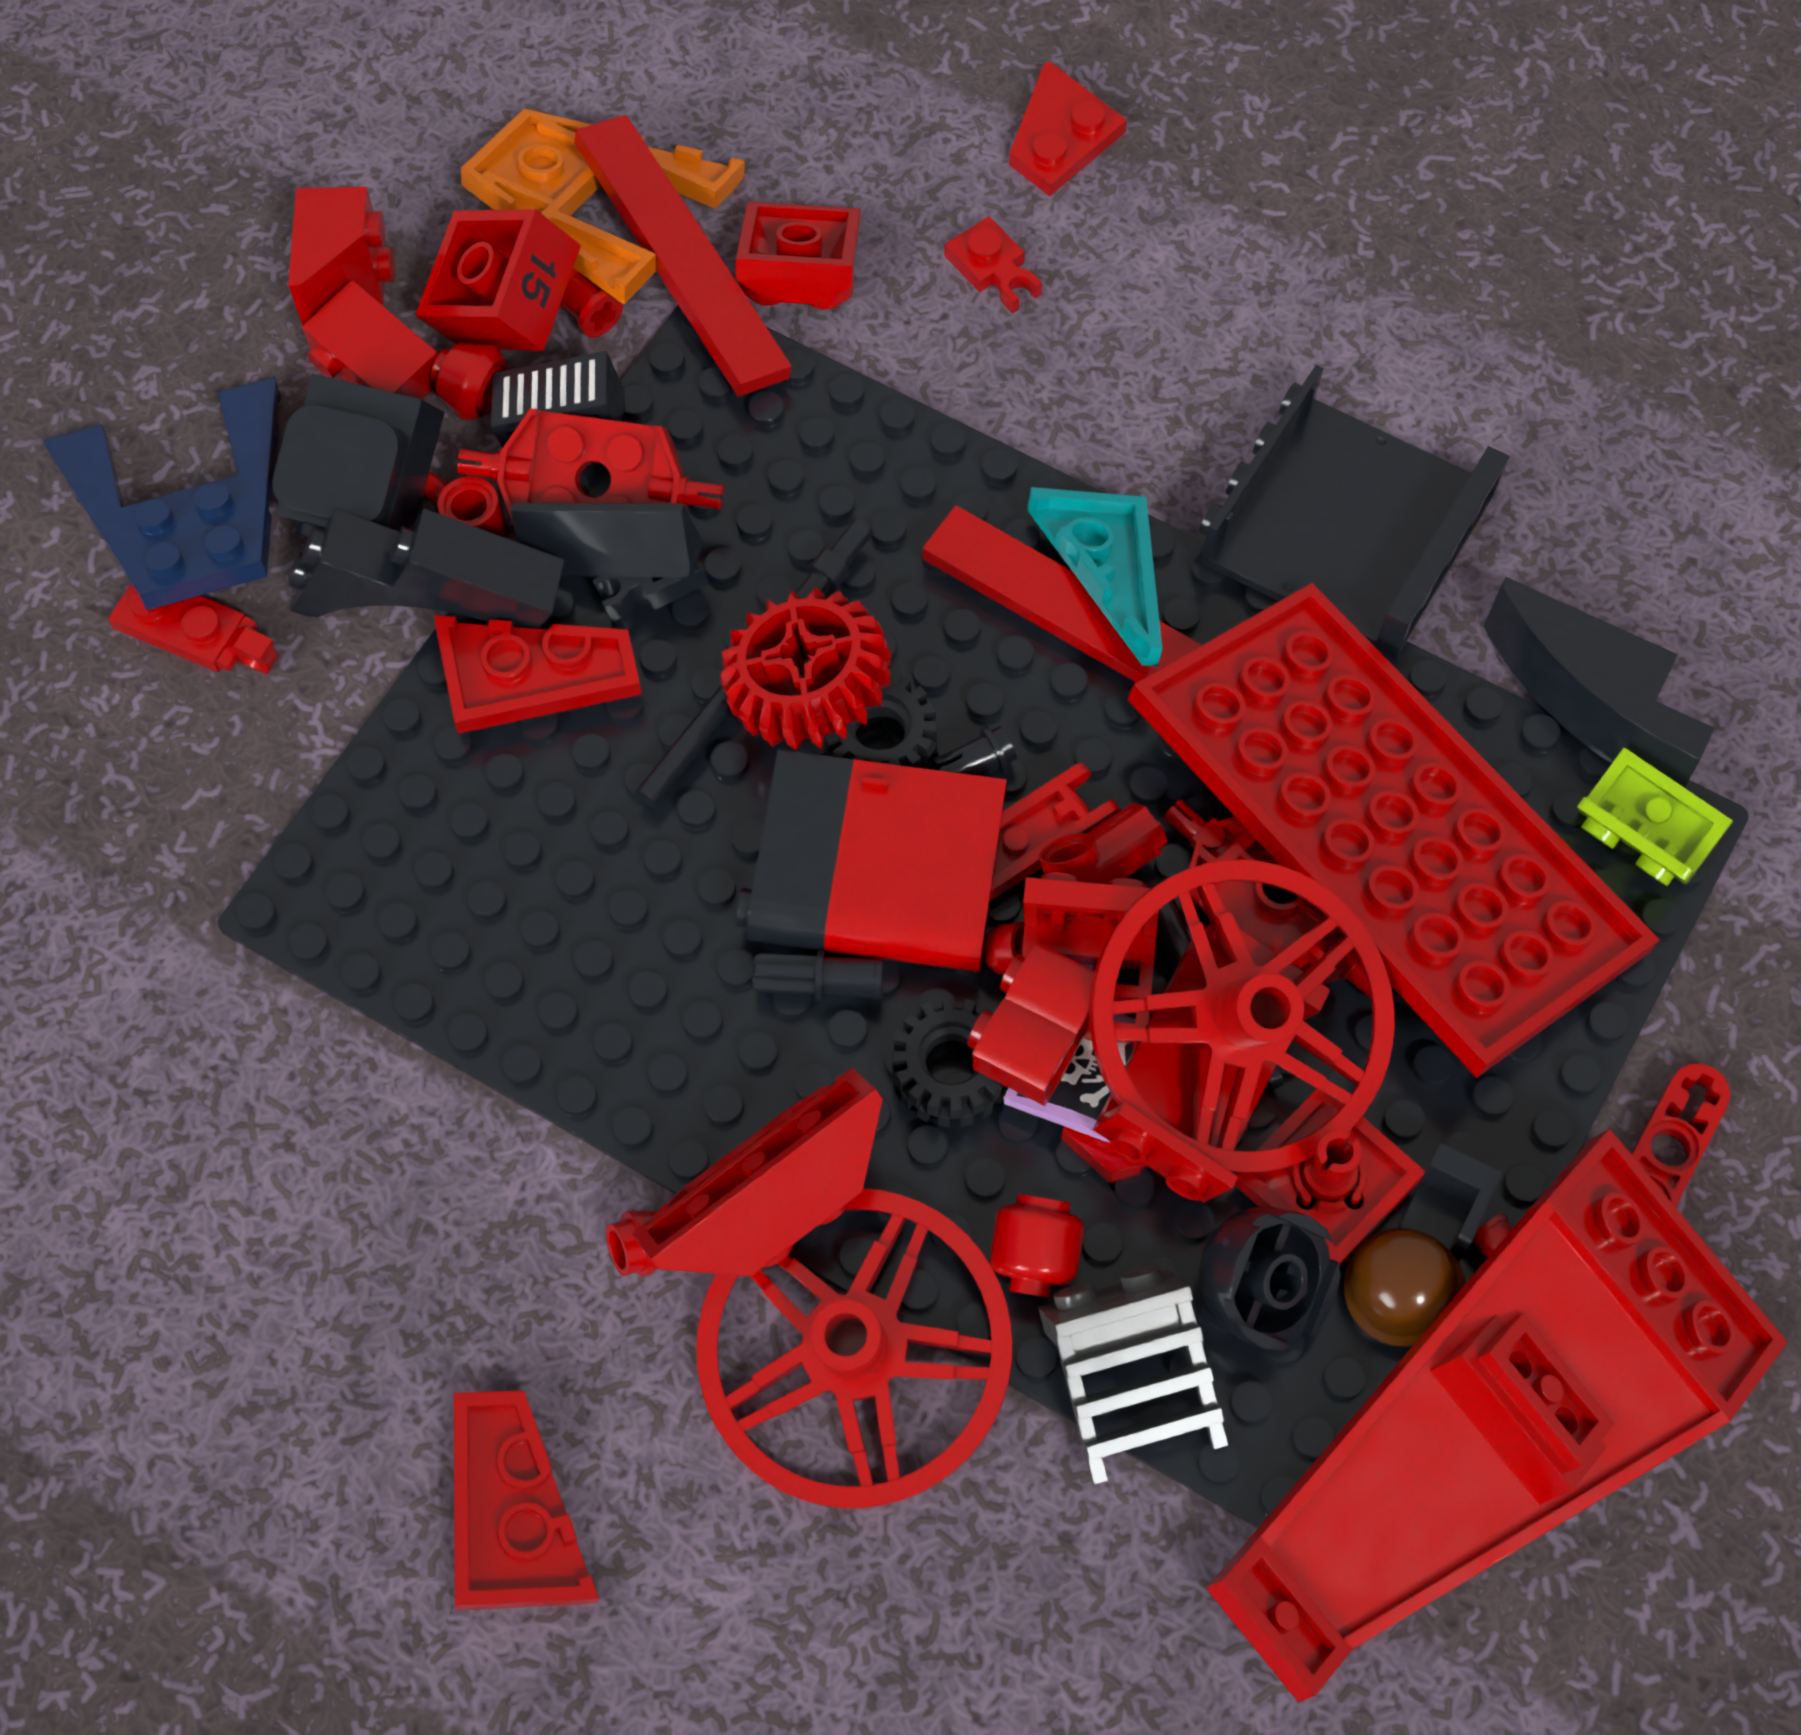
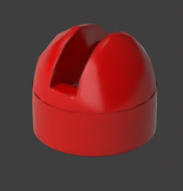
[982,922,1025,975]

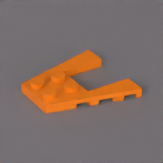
[461,108,745,304]

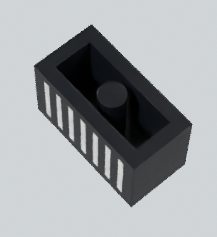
[491,351,624,448]

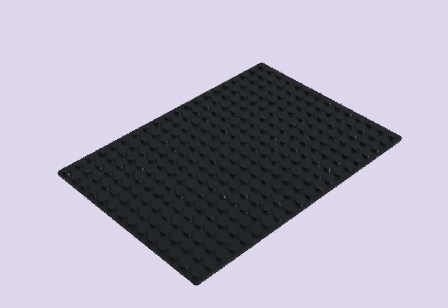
[218,305,1749,1528]

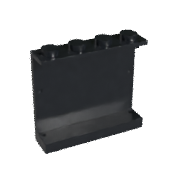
[1199,365,1510,659]

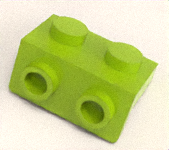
[1577,748,1733,886]

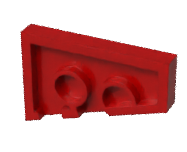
[453,1390,599,1611]

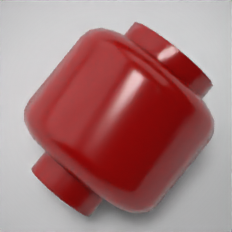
[989,1194,1084,1297]

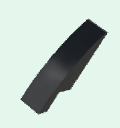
[1484,577,1715,788]

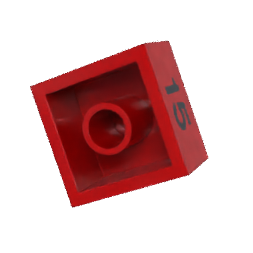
[415,209,581,351]

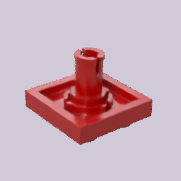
[1234,1089,1426,1267]

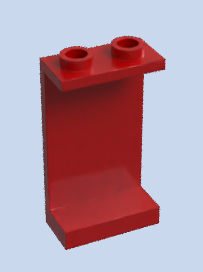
[1092,924,1330,1202]

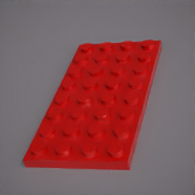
[1127,583,1660,1078]

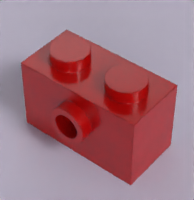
[302,280,438,399]

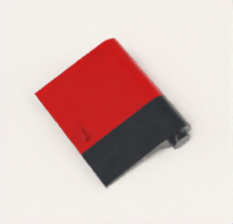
[736,749,1007,972]

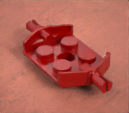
[457,408,725,526]
[1164,799,1392,999]

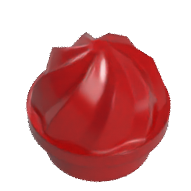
[606,1209,657,1277]

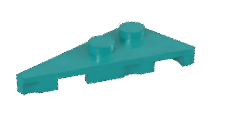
[1027,487,1162,667]

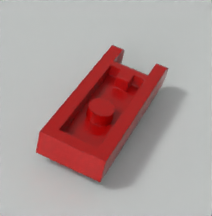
[989,762,1121,902]

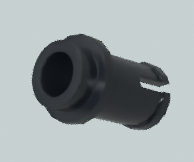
[932,726,1017,776]

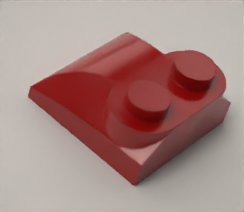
[736,201,861,309]

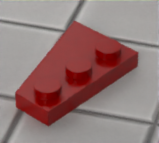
[434,615,642,734]

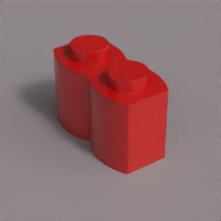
[967,942,1094,1106]

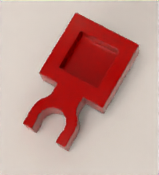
[944,216,1042,314]

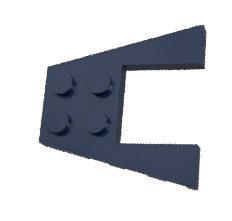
[44,376,281,611]

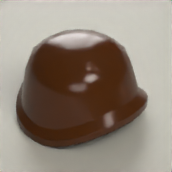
[1344,1228,1466,1347]

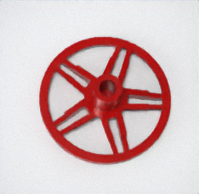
[1089,860,1395,1173]
[696,1188,1013,1509]

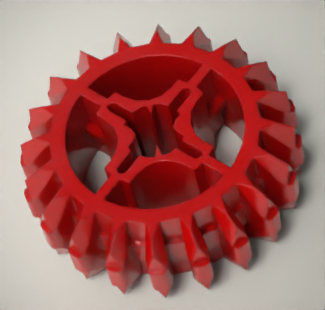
[720,587,891,751]

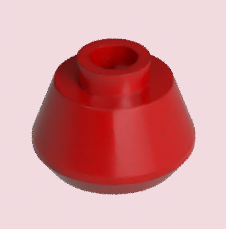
[431,343,506,421]

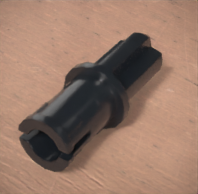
[752,950,883,1001]

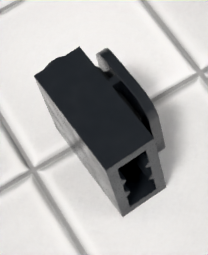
[272,374,445,537]

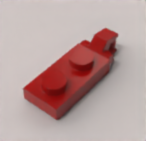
[108,584,279,674]

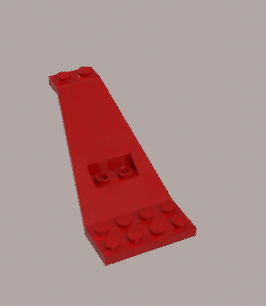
[1206,1128,1788,1702]

